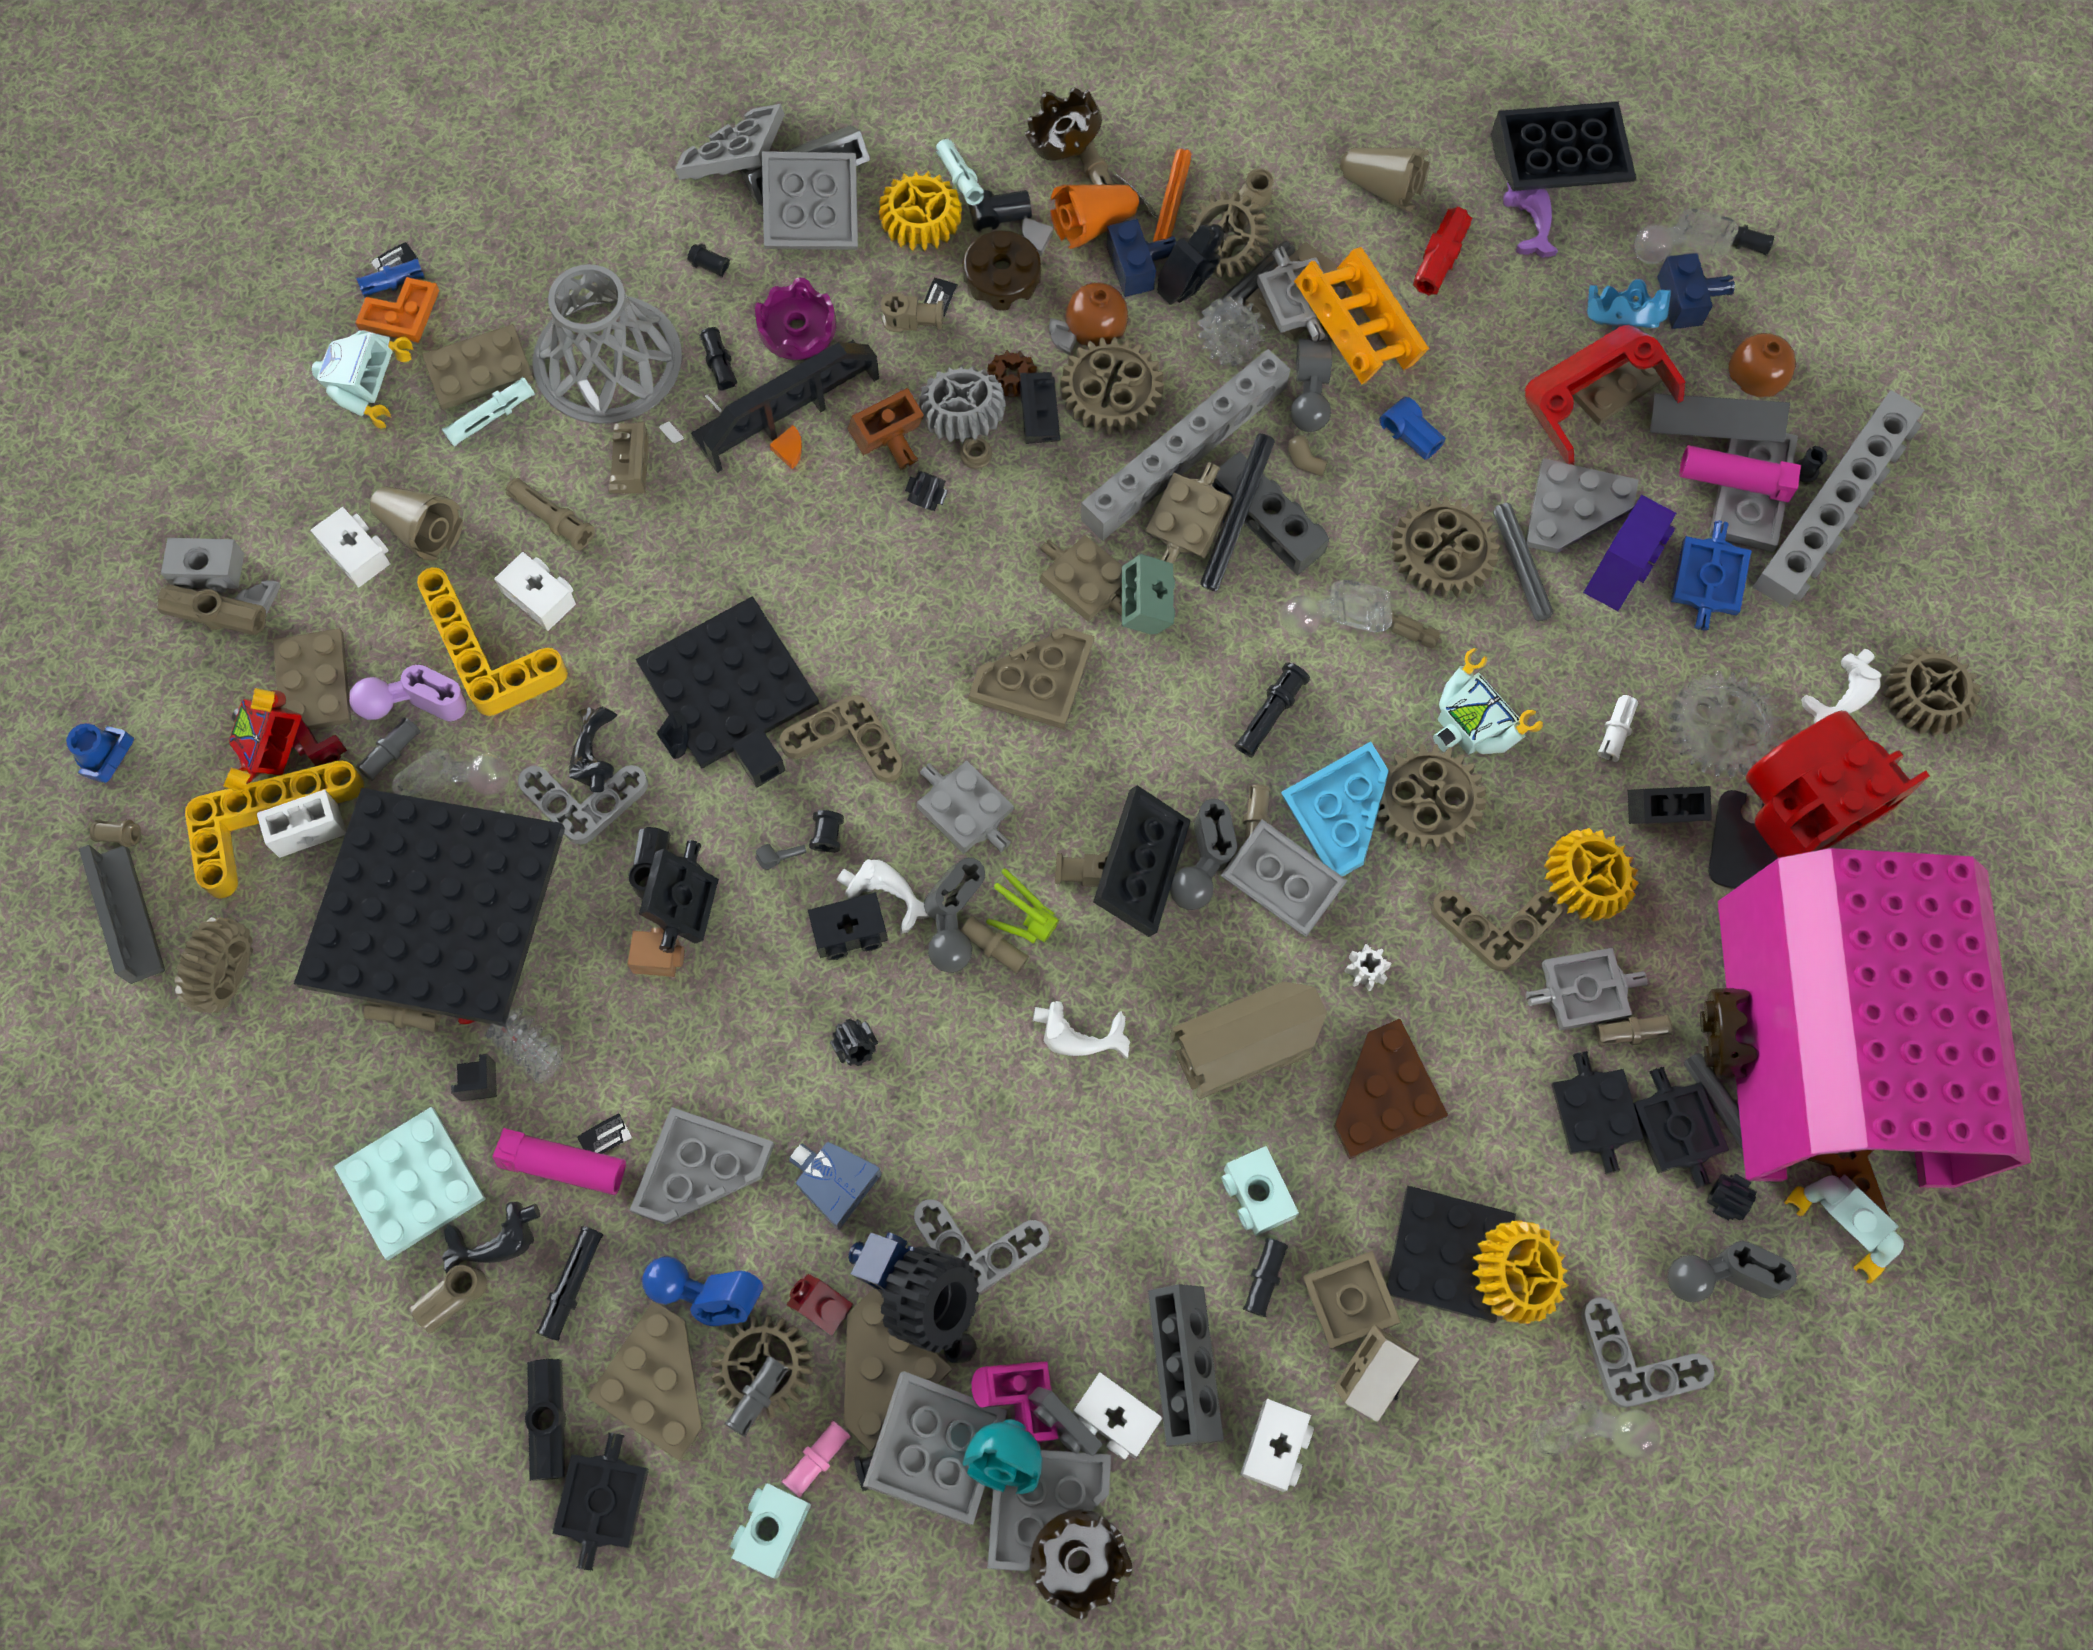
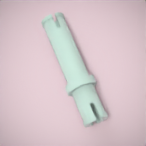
[936,139,984,205]
[442,377,535,447]

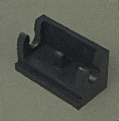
[1019,372,1061,444]

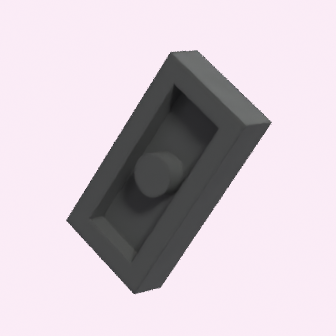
[1028,1387,1103,1456]

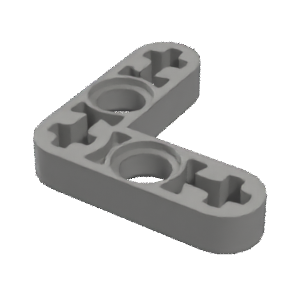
[518,765,648,845]
[914,1199,1049,1294]
[1581,1298,1714,1408]

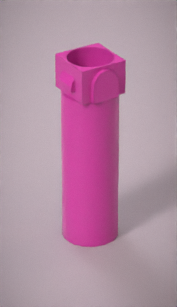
[1679,445,1801,503]
[492,1128,626,1196]

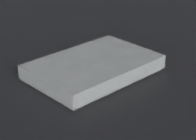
[1221,819,1347,937]

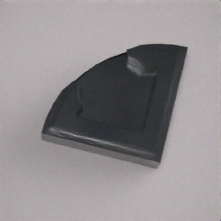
[656,710,688,759]

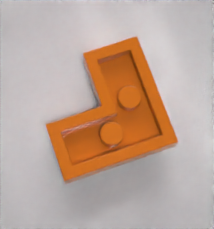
[355,277,440,343]

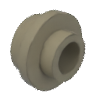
[960,437,992,469]

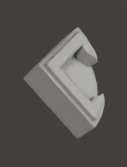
[1022,217,1053,257]
[1049,318,1076,355]
[235,580,281,614]

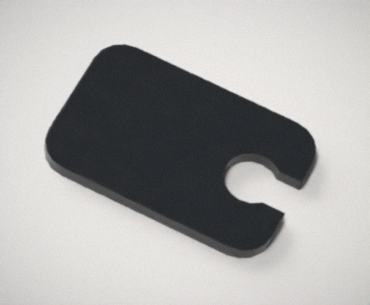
[1708,790,1778,889]

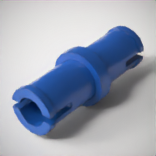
[356,258,425,298]

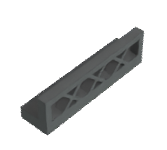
[79,845,165,984]

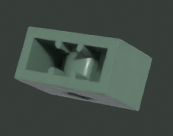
[1122,554,1175,634]

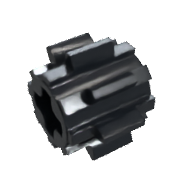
[905,470,948,511]
[830,1018,878,1066]
[1707,1173,1757,1221]

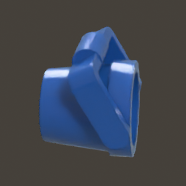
[66,723,134,783]

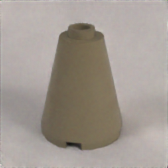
[1340,147,1430,212]
[370,486,463,561]

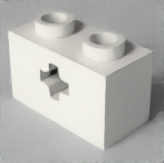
[310,507,390,588]
[494,552,576,631]
[257,790,346,858]
[1073,1372,1163,1460]
[1240,1399,1314,1492]

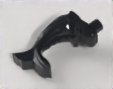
[569,706,617,793]
[442,1202,540,1274]

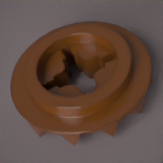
[987,350,1037,397]

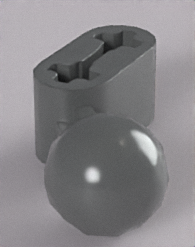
[1290,338,1332,433]
[1170,799,1237,910]
[924,857,985,973]
[1667,1241,1797,1302]

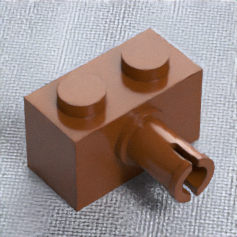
[847,388,924,470]

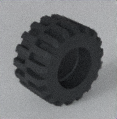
[881,1246,979,1353]

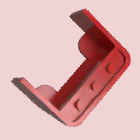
[1525,325,1686,465]

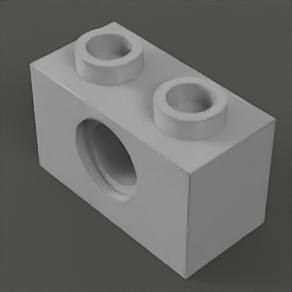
[161,538,244,593]

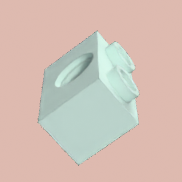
[1221,1146,1299,1236]
[730,1483,812,1579]

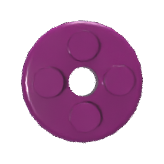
[755,277,836,360]

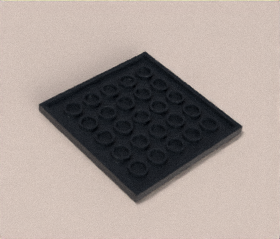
[294,788,565,1027]

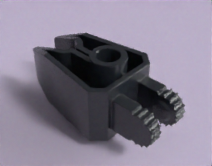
[1157,224,1225,305]

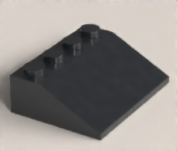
[1490,101,1636,191]

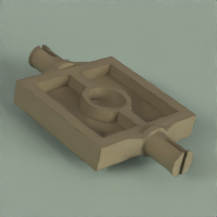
[1145,462,1232,564]
[1040,535,1123,622]

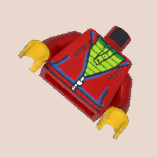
[223,688,302,793]

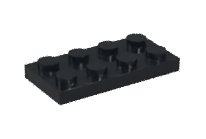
[1093,785,1191,937]

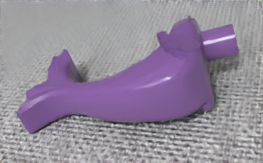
[1503,182,1558,258]

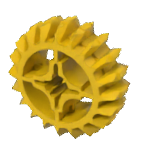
[879,171,962,251]
[1544,827,1639,922]
[1472,1220,1570,1324]

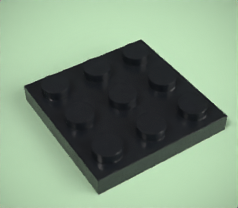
[1386,1186,1516,1323]

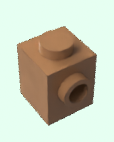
[627,928,685,977]

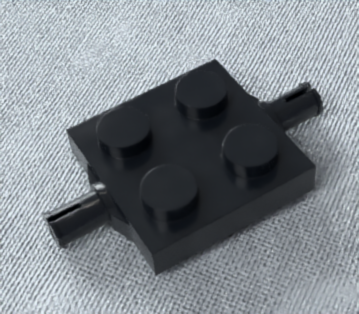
[639,840,719,953]
[1551,1051,1643,1174]
[1633,1067,1729,1189]
[552,1432,649,1571]

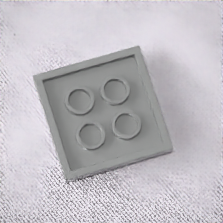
[762,151,858,250]
[863,1371,1007,1525]

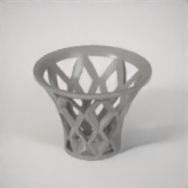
[533,264,682,424]

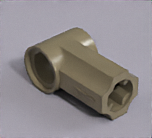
[1222,168,1274,230]
[409,1265,487,1334]

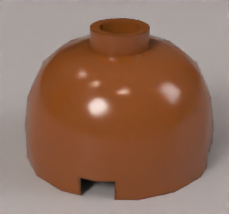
[1065,282,1128,347]
[1728,333,1796,397]

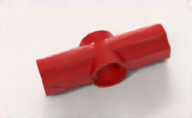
[1413,207,1473,296]

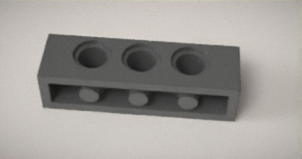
[1212,451,1329,575]
[1148,1284,1224,1446]

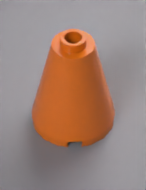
[1050,185,1139,249]

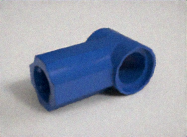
[1379,396,1446,460]

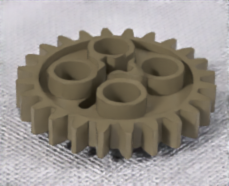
[1060,337,1164,434]
[1391,496,1500,599]
[1377,744,1486,853]

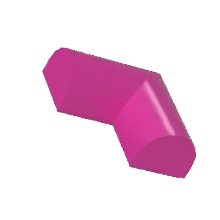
[971,1361,1058,1443]

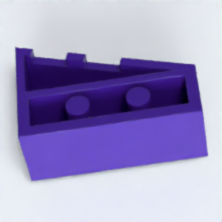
[1583,495,1677,611]

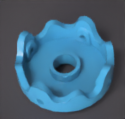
[1587,279,1671,331]

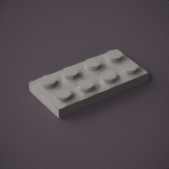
[1709,433,1798,552]

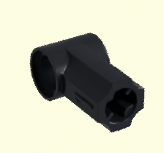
[968,190,1032,232]
[628,827,671,899]

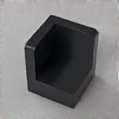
[732,729,786,788]
[451,1054,497,1101]

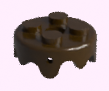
[1024,88,1102,161]
[963,230,1041,310]
[1700,988,1757,1079]
[1030,1509,1132,1619]

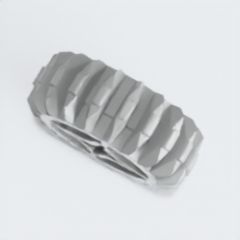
[918,364,1006,443]

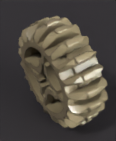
[1186,191,1270,278]
[1884,646,1981,736]
[174,917,253,1014]
[711,1315,814,1421]

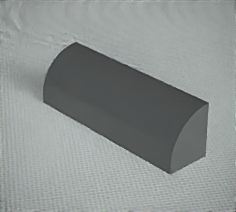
[740,125,870,205]
[1650,393,1790,442]

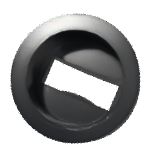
[944,1332,977,1363]

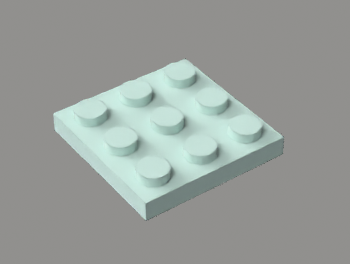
[334,1107,486,1260]

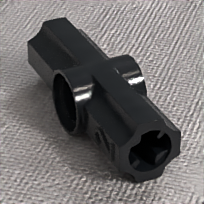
[525,1359,566,1481]

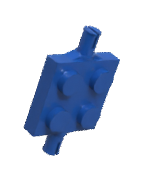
[1671,520,1752,631]

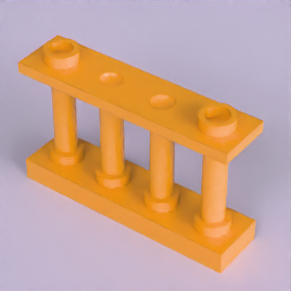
[1294,247,1429,384]

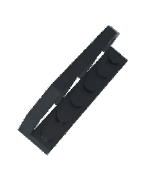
[691,340,880,473]

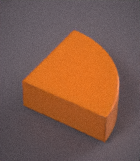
[769,425,802,469]

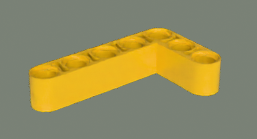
[417,567,568,716]
[185,760,364,899]

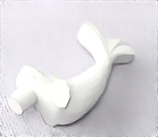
[1801,649,1881,723]
[837,859,929,934]
[1033,1001,1130,1059]

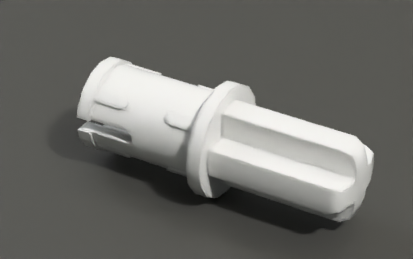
[1597,695,1638,762]

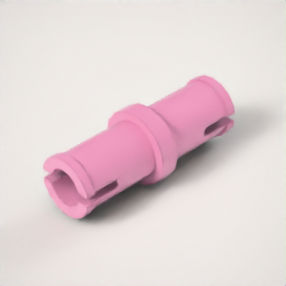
[781,1421,851,1498]

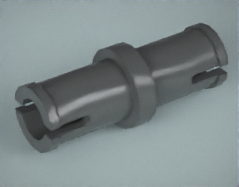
[356,717,420,781]
[725,1356,789,1438]

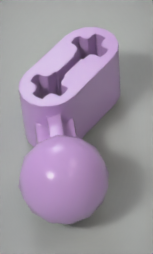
[349,665,467,721]

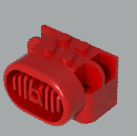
[1746,710,1930,858]

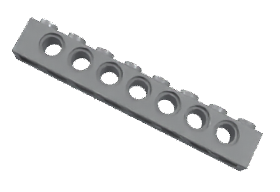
[1080,349,1291,541]
[1752,390,1924,608]

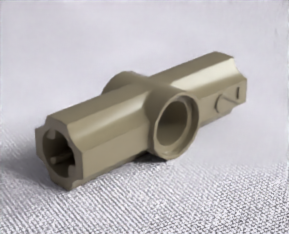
[157,584,266,636]

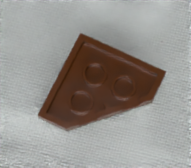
[1334,1019,1448,1159]

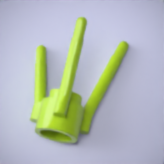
[986,868,1060,944]

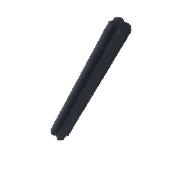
[1200,433,1275,591]

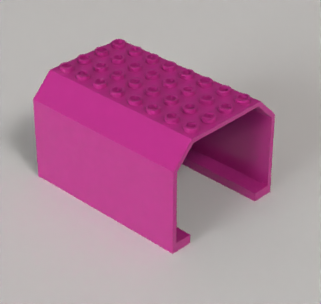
[1718,848,2031,1188]

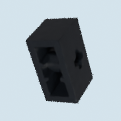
[1628,786,1712,824]
[808,892,888,960]

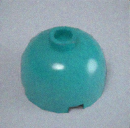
[962,1419,1043,1494]

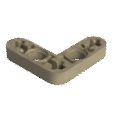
[779,695,903,783]
[1431,890,1563,971]

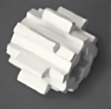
[1345,944,1391,991]

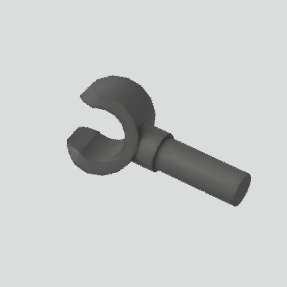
[756,844,806,869]

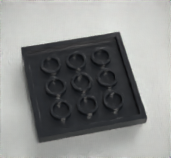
[635,596,820,769]

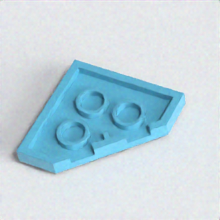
[1281,741,1389,877]

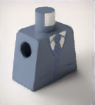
[789,1142,882,1230]

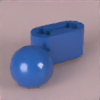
[642,1256,764,1326]

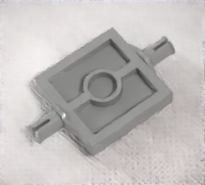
[1257,247,1325,342]
[917,760,1014,854]
[1526,948,1648,1031]

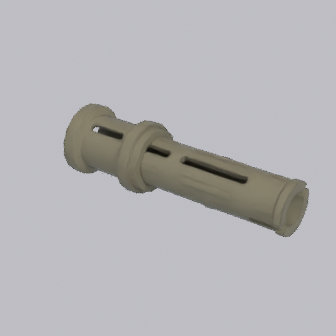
[506,478,595,551]

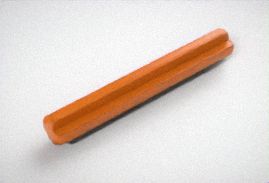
[1153,148,1192,242]

